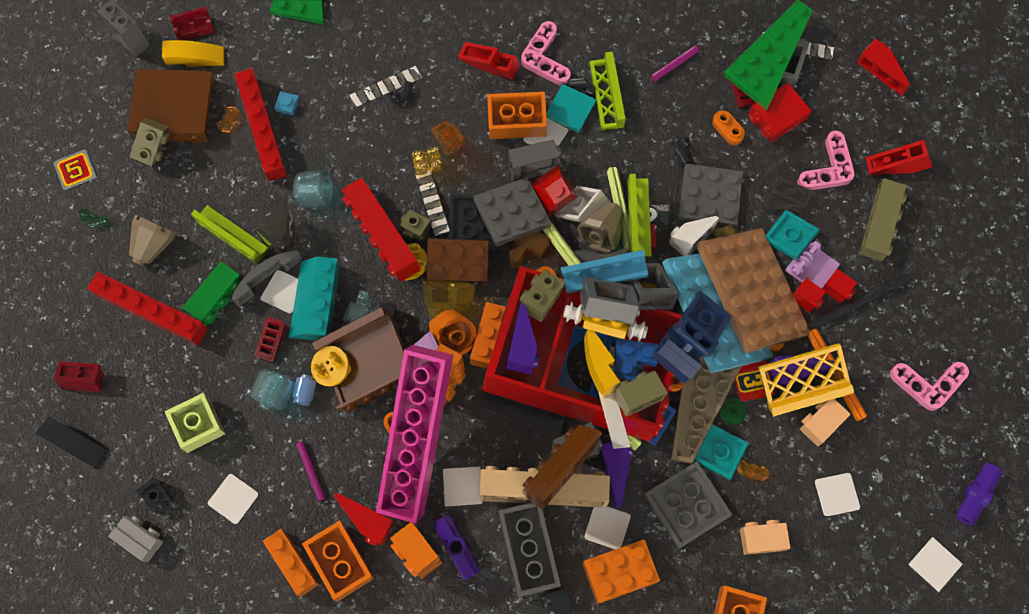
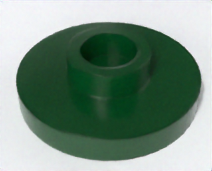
[718,398,746,425]

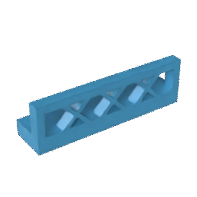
[561,250,648,294]

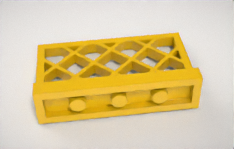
[758,343,854,416]

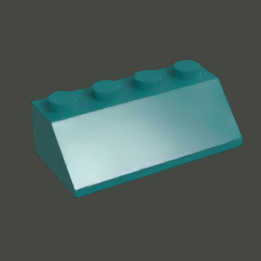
[289,257,341,341]

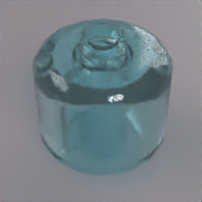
[293,170,333,208]
[250,368,295,411]

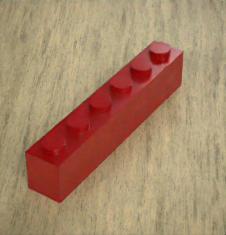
[234,68,287,182]
[342,178,421,282]
[87,272,207,346]

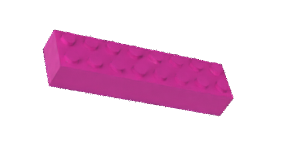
[376,345,453,524]

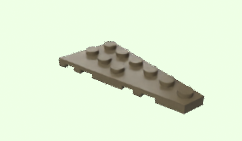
[670,355,741,464]

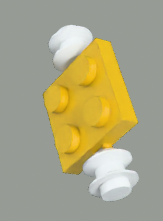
[563,302,648,342]

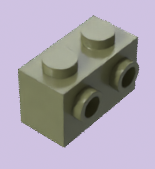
[129,118,169,166]
[520,270,565,322]
[614,371,667,417]

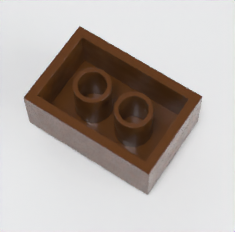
[427,238,489,281]

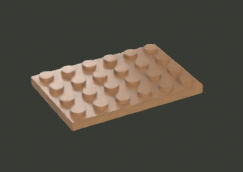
[696,228,810,354]

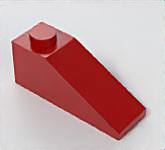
[857,38,910,96]
[866,140,932,175]
[334,492,394,547]

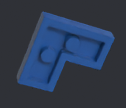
[614,339,658,382]

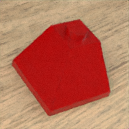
[531,165,578,218]

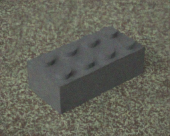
[498,502,561,598]

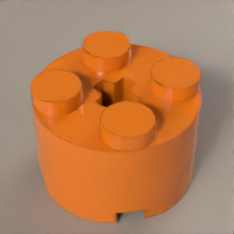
[429,309,476,355]

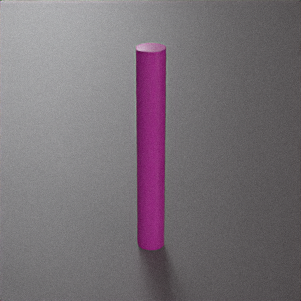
[651,46,699,82]
[296,441,326,502]

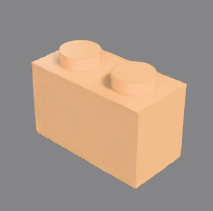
[800,399,850,446]
[740,520,790,555]

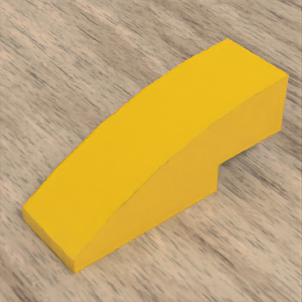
[162,40,224,67]
[584,329,620,397]

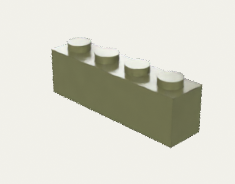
[859,178,907,262]

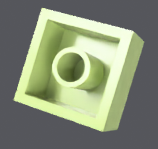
[165,393,225,453]

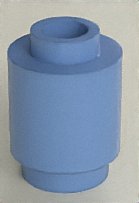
[292,374,316,406]

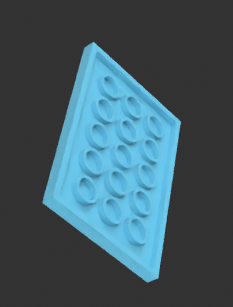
[662,254,773,373]

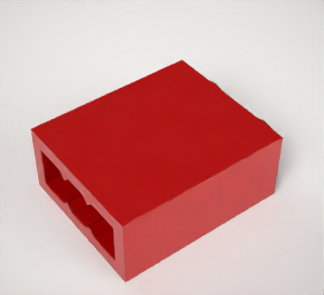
[748,83,811,143]

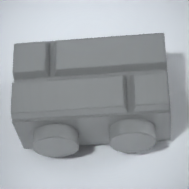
[109,515,163,563]

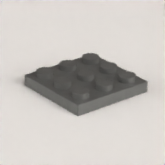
[678,163,743,228]
[473,177,551,247]
[644,461,732,549]

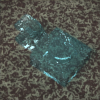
[343,290,370,324]

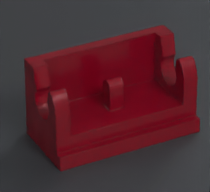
[169,6,215,41]
[54,361,104,392]

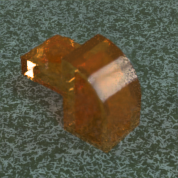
[430,120,465,156]
[509,232,551,269]

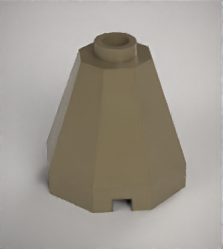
[577,203,624,254]
[129,215,176,266]

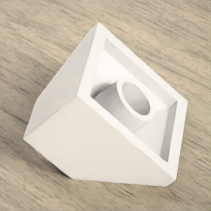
[554,186,611,222]
[669,216,719,256]

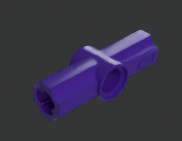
[955,463,1003,526]
[433,515,480,581]

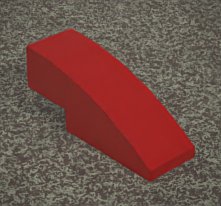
[458,42,520,80]

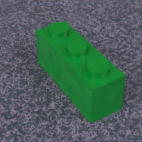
[182,262,243,326]

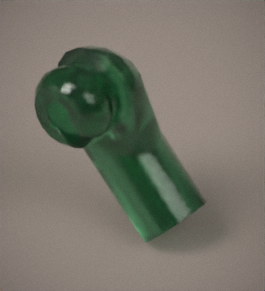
[79,209,108,228]

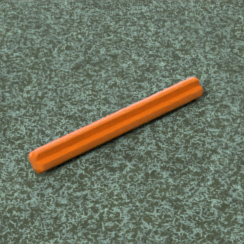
[807,329,867,421]

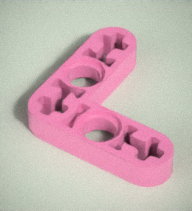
[521,21,571,86]
[797,131,854,191]
[890,362,969,411]

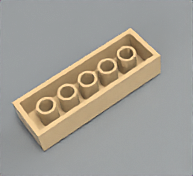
[479,466,610,507]

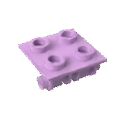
[785,241,840,288]

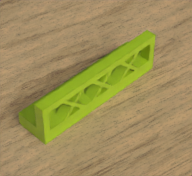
[589,52,625,131]
[628,174,651,258]
[191,205,269,265]

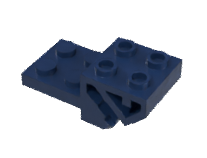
[651,290,732,383]

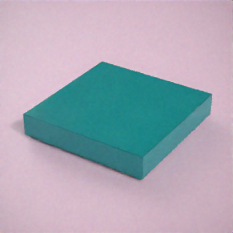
[546,84,596,133]
[766,210,820,261]
[693,424,749,480]

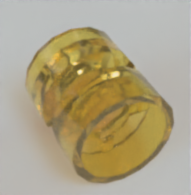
[411,146,443,176]

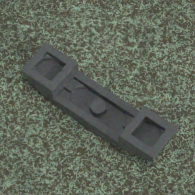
[232,250,303,307]

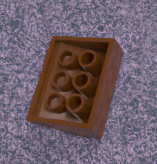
[522,425,602,510]

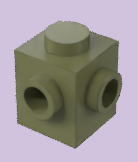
[399,210,431,243]

